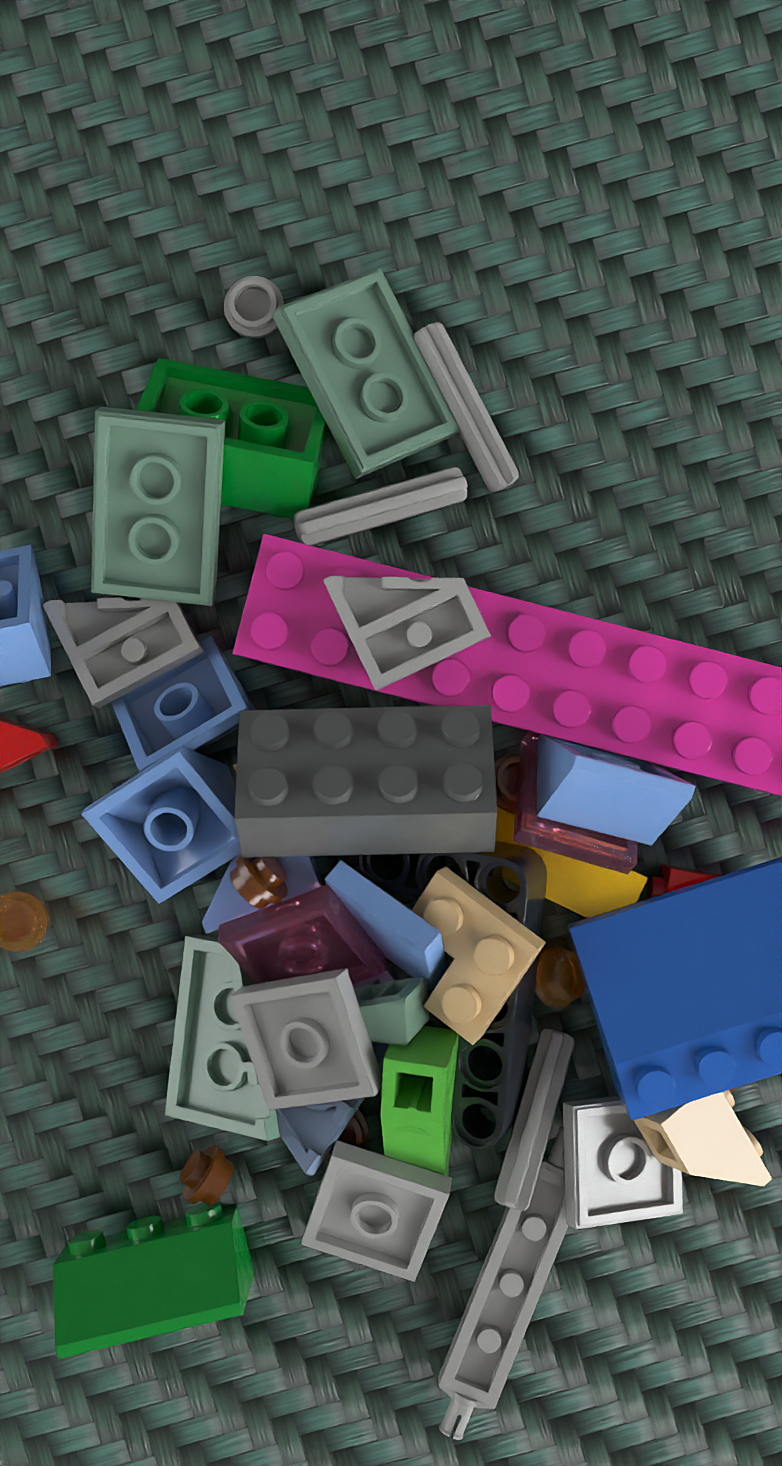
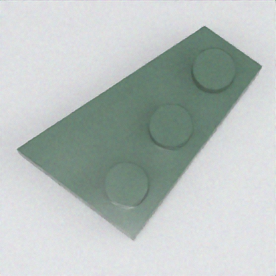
[165,935,280,1141]

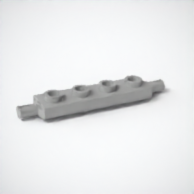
[438,1126,568,1440]

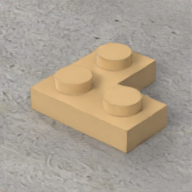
[412,866,546,1045]

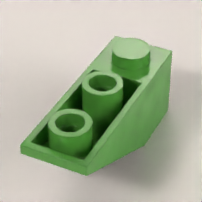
[381,1026,459,1177]

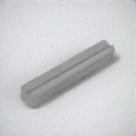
[414,322,519,492]
[294,467,468,546]
[494,1029,575,1210]

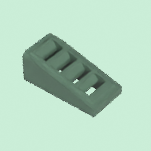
[353,977,430,1046]

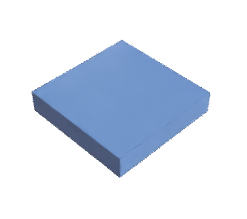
[325,860,447,992]

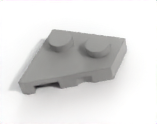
[323,576,491,691]
[42,597,204,709]

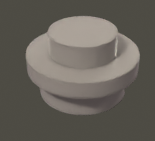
[224,276,284,338]

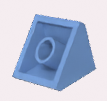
[111,636,256,772]
[537,734,695,845]
[81,746,241,904]

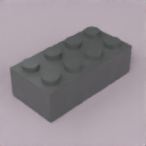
[235,705,497,857]

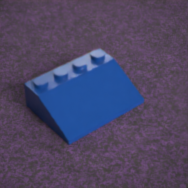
[567,857,782,1121]

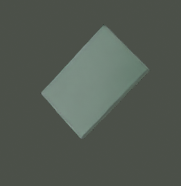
[272,268,461,479]
[91,406,225,606]

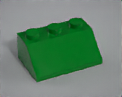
[136,358,328,519]
[53,1202,254,1359]

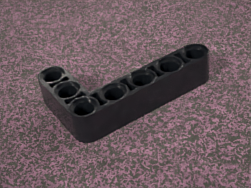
[359,841,547,1150]

